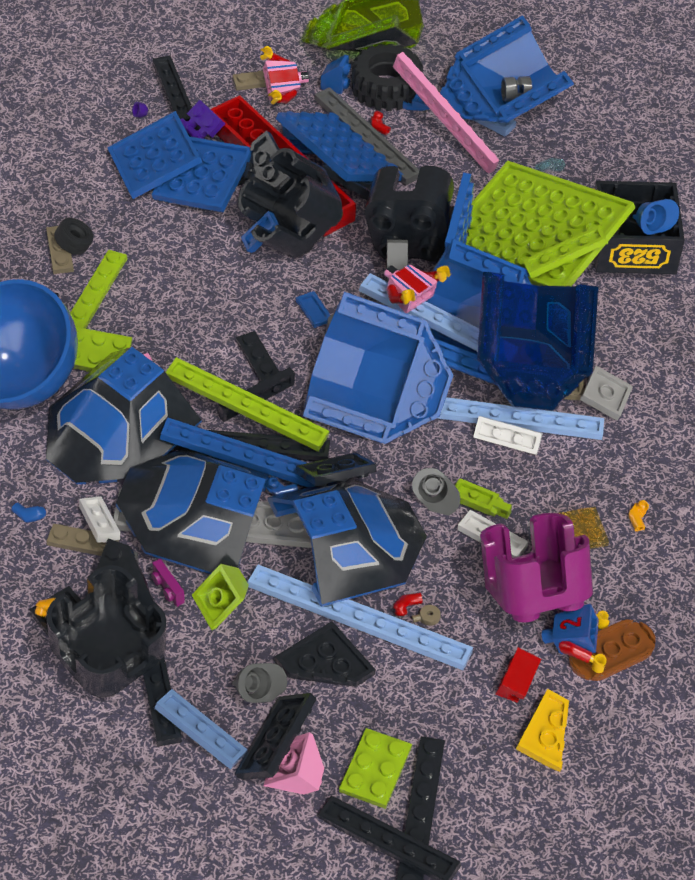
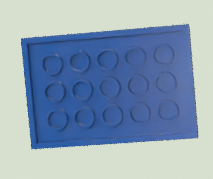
[276,111,404,181]

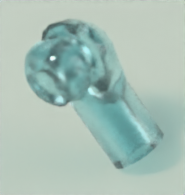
[535,158,565,172]

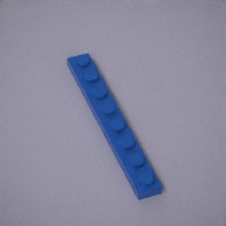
[160,417,315,488]

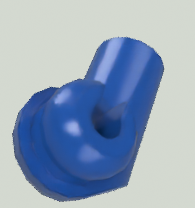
[266,477,298,496]
[11,502,46,523]

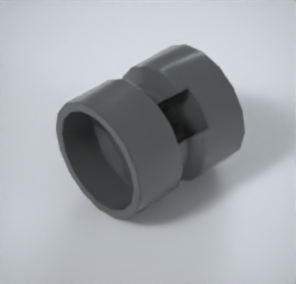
[501,76,532,102]

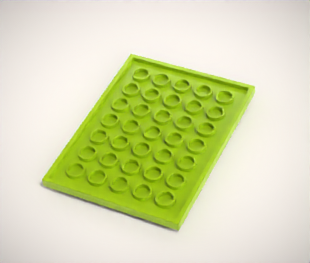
[466,160,635,287]

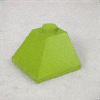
[192,564,249,630]

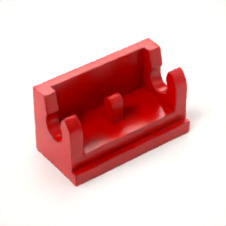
[495,647,542,703]

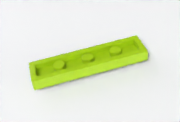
[523,225,608,279]

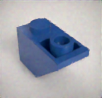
[321,55,351,94]

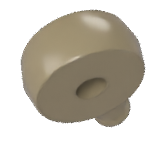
[411,605,441,626]

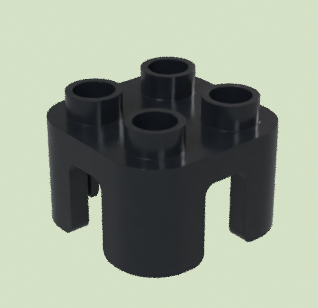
[238,148,343,258]
[364,166,454,261]
[46,565,166,697]

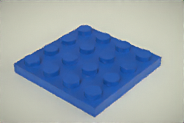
[107,111,203,199]
[151,137,252,212]
[445,172,474,250]

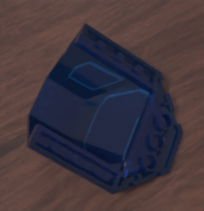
[477,272,599,411]

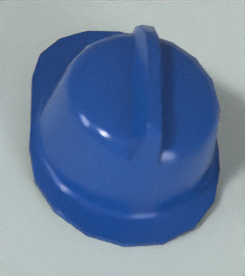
[633,199,679,235]

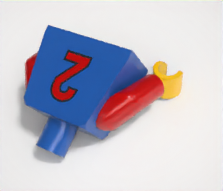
[542,604,610,673]

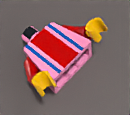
[260,46,309,105]
[384,265,451,313]

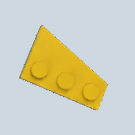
[516,689,569,772]

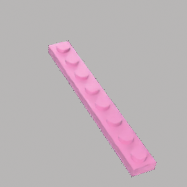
[393,52,499,173]

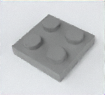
[580,366,633,420]

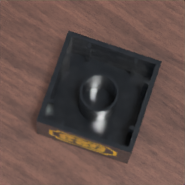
[594,181,685,275]

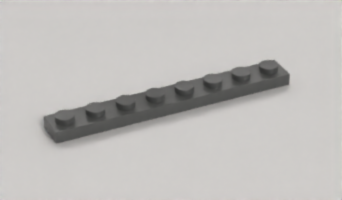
[314,87,419,185]

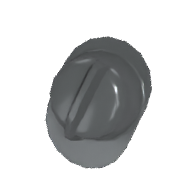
[412,468,461,516]
[232,663,288,703]

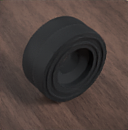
[54,217,94,255]

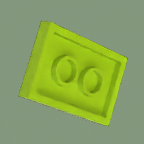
[73,327,132,372]
[339,728,412,809]

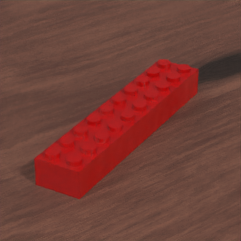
[211,95,356,237]

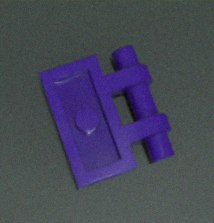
[180,100,225,139]

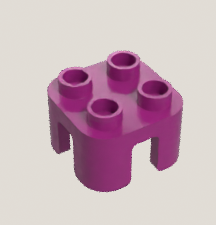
[480,513,593,622]

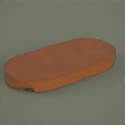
[569,619,656,681]

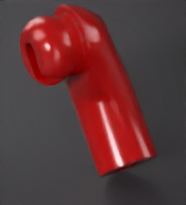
[370,111,391,136]
[393,592,423,616]

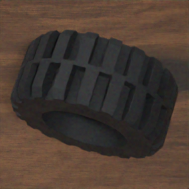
[351,44,423,111]

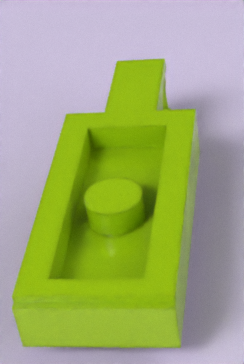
[455,478,512,519]

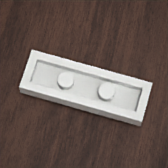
[473,416,543,455]
[79,496,120,543]
[458,510,528,558]

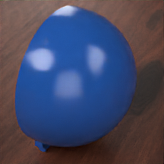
[0,279,78,410]

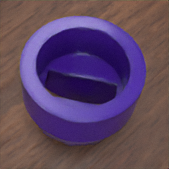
[132,102,148,118]

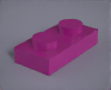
[151,559,185,607]

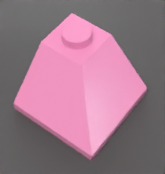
[263,732,324,794]

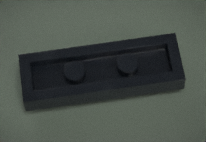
[236,331,279,382]

